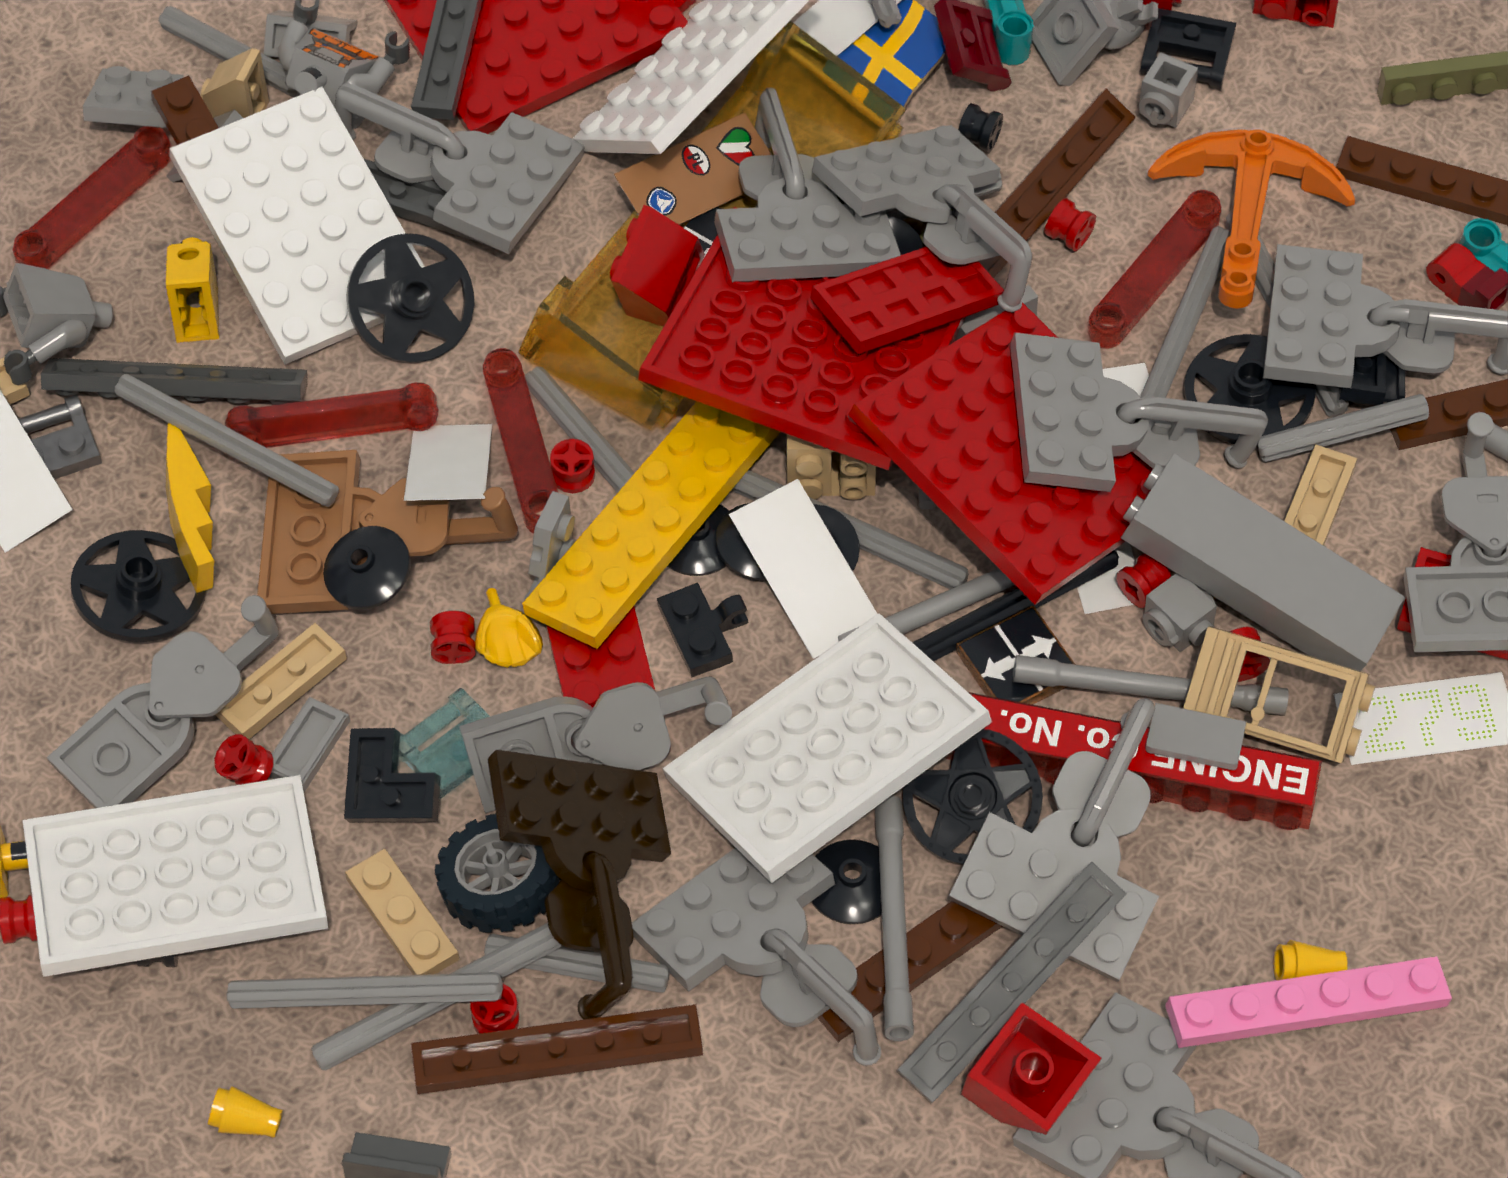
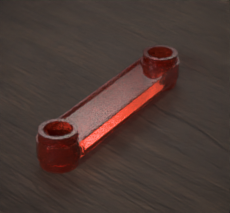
[13,126,171,270]
[1088,190,1221,349]
[483,348,558,534]
[224,382,438,448]

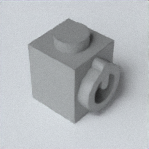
[1139,52,1198,128]
[1143,573,1217,653]

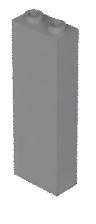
[1121,453,1405,671]

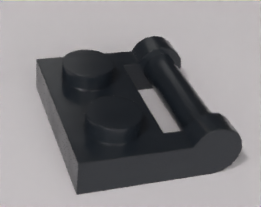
[1140,8,1236,90]

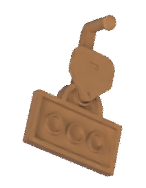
[257,449,518,614]

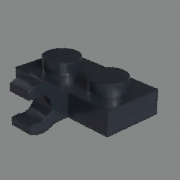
[657,582,749,678]

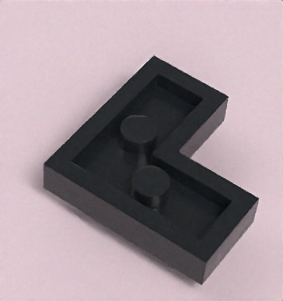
[344,728,441,823]

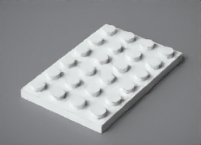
[572,0,809,154]
[169,87,425,365]
[663,614,992,883]
[23,775,328,977]

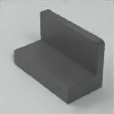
[341,1132,452,1178]

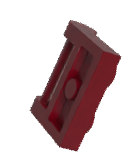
[934,0,1012,91]

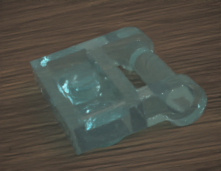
[398,688,490,799]

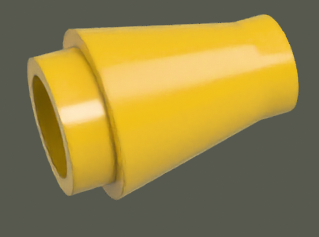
[1274,940,1348,980]
[208,1086,283,1138]

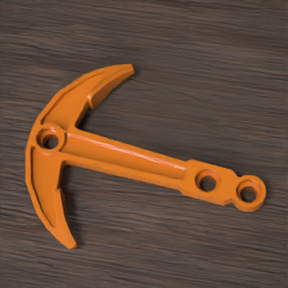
[1148,129,1355,309]

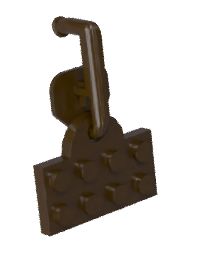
[487,749,671,1020]

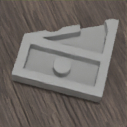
[524,491,576,600]

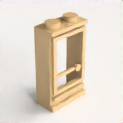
[1183,626,1375,763]

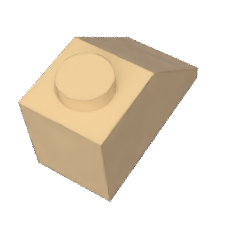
[201,48,269,118]

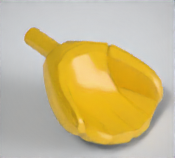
[475,588,543,668]

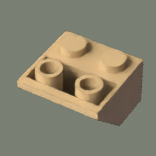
[787,434,876,500]

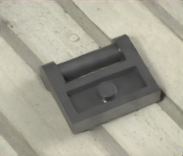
[18,395,102,479]

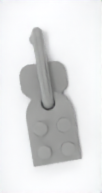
[47,595,279,808]
[459,676,732,813]

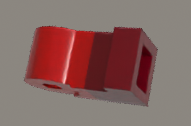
[1426,243,1508,310]

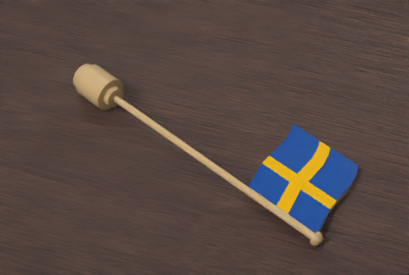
[774,0,946,135]

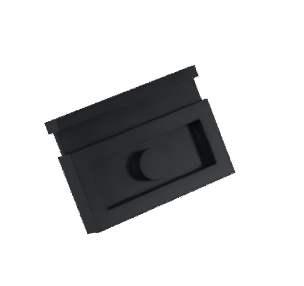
[1339,353,1406,405]

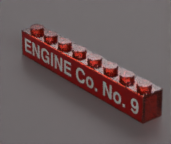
[946,692,1322,830]

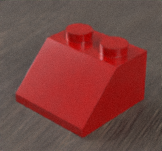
[961,1002,1102,1135]

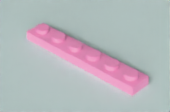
[1165,957,1452,1048]

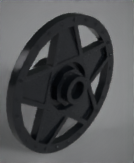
[346,234,474,363]
[1184,334,1316,444]
[71,530,206,642]
[903,729,1043,865]

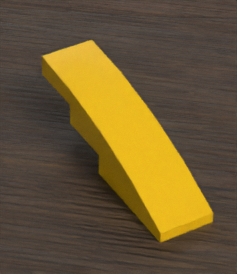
[165,423,214,593]

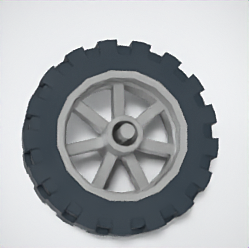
[435,813,561,933]

